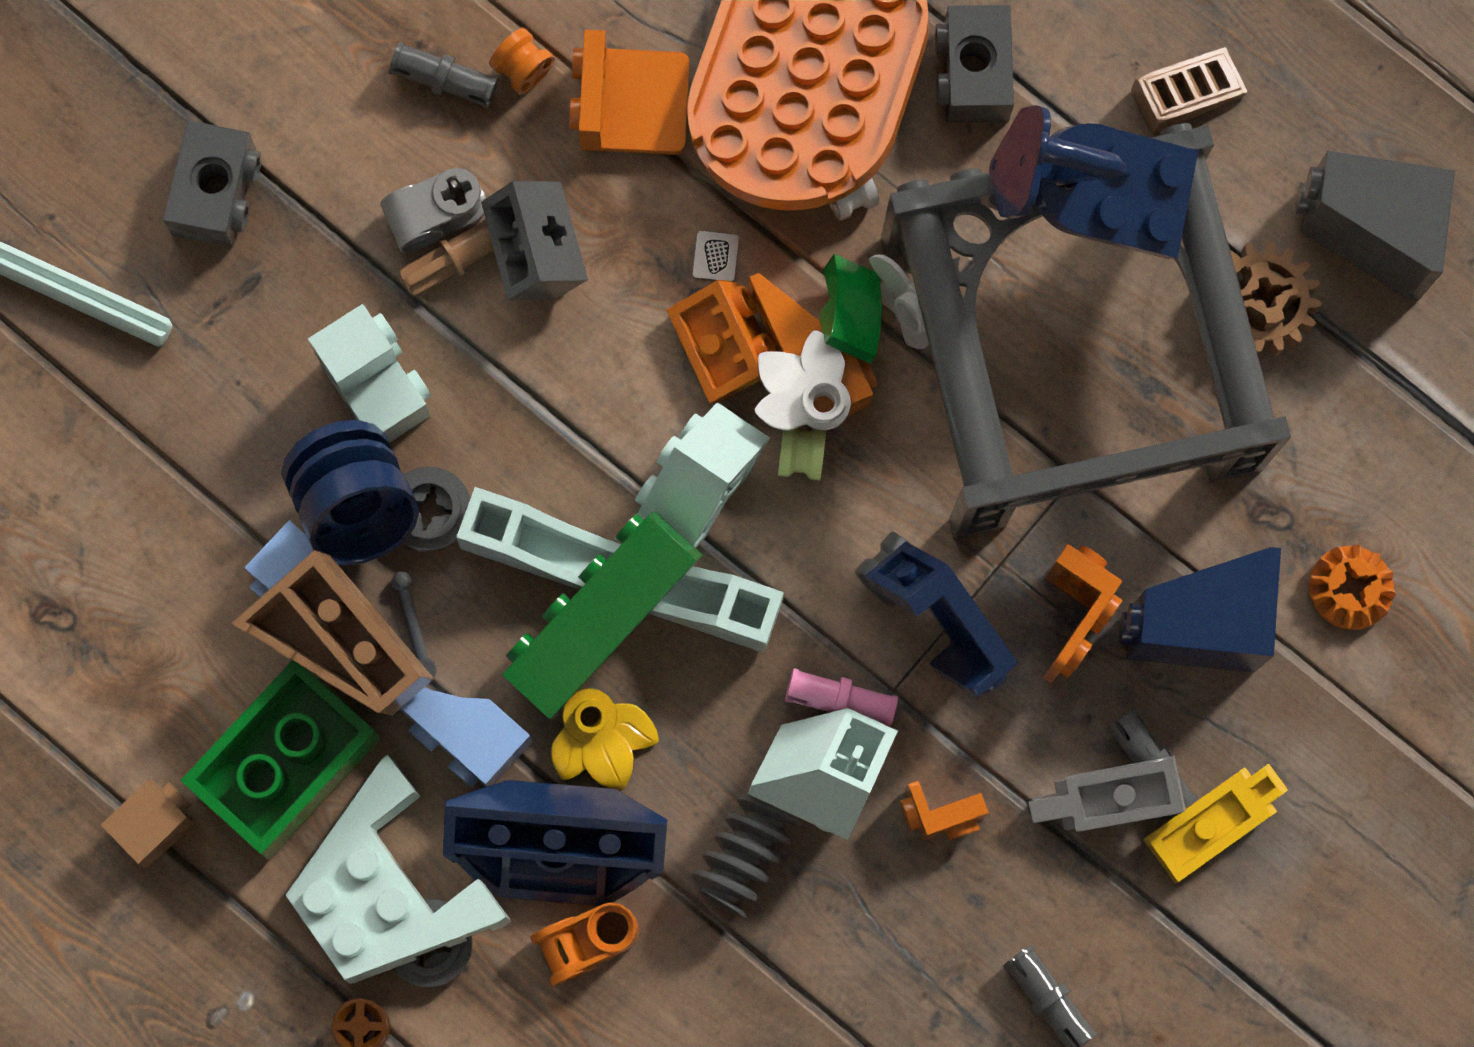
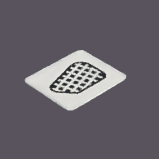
[693,231,739,281]

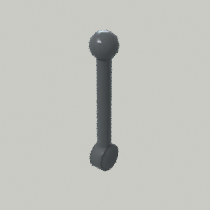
[391,572,437,677]

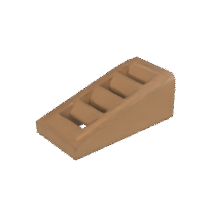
[1131,47,1248,135]

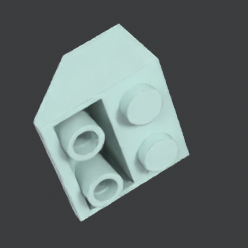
[747,708,898,840]

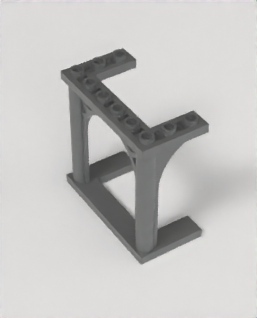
[880,123,1291,540]

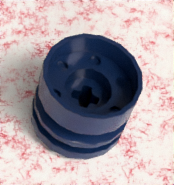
[281,420,419,566]

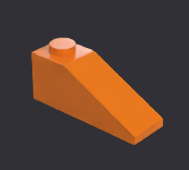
[748,273,877,429]

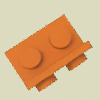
[666,280,778,404]

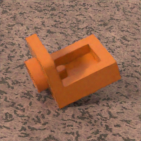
[900,781,989,841]

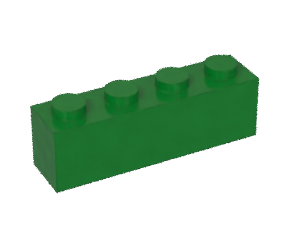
[502,511,703,719]

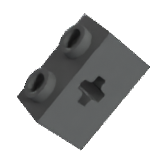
[481,181,588,301]

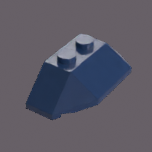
[443,780,668,906]

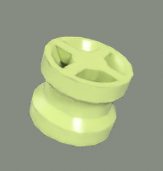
[778,428,826,481]

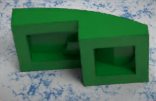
[819,254,882,364]

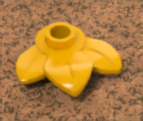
[551,688,659,791]

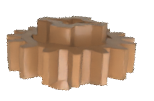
[1230,241,1322,357]

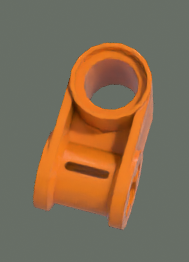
[530,903,640,987]

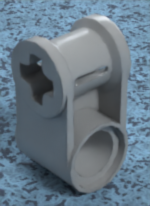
[380,168,486,253]

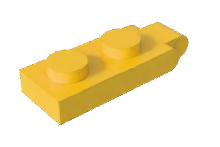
[1143,764,1288,884]

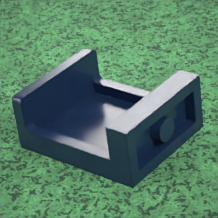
[865,541,1018,697]

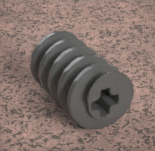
[691,794,802,919]

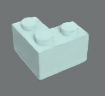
[308,304,432,442]
[635,402,770,548]

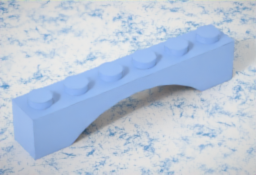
[245,520,532,788]

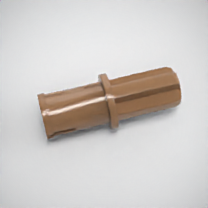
[399,219,494,296]

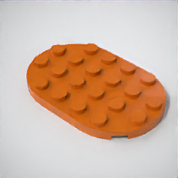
[687,0,929,211]

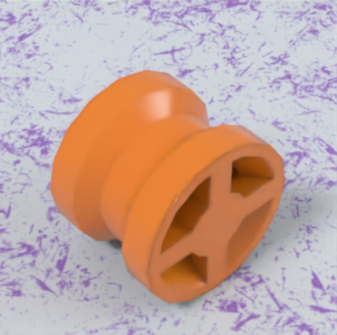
[489,28,555,95]

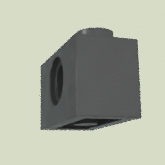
[935,5,1014,122]
[163,120,261,247]

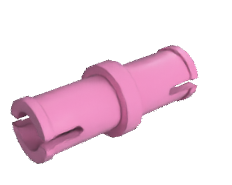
[784,668,898,727]

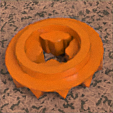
[1309,544,1396,630]

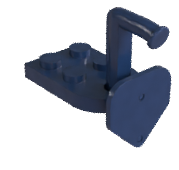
[989,105,1199,259]

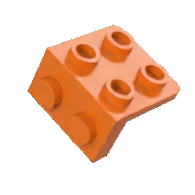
[569,30,689,155]
[1043,544,1123,684]

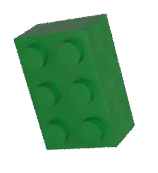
[180,660,381,860]

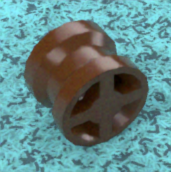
[331,998,391,1047]

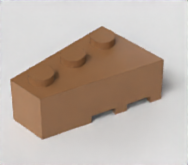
[231,550,434,715]

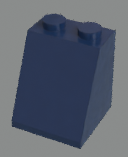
[1119,547,1281,672]

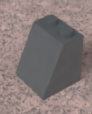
[1295,151,1455,301]

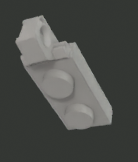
[1029,756,1186,832]

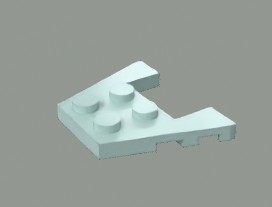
[286,755,511,984]

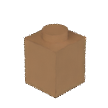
[101,779,195,869]

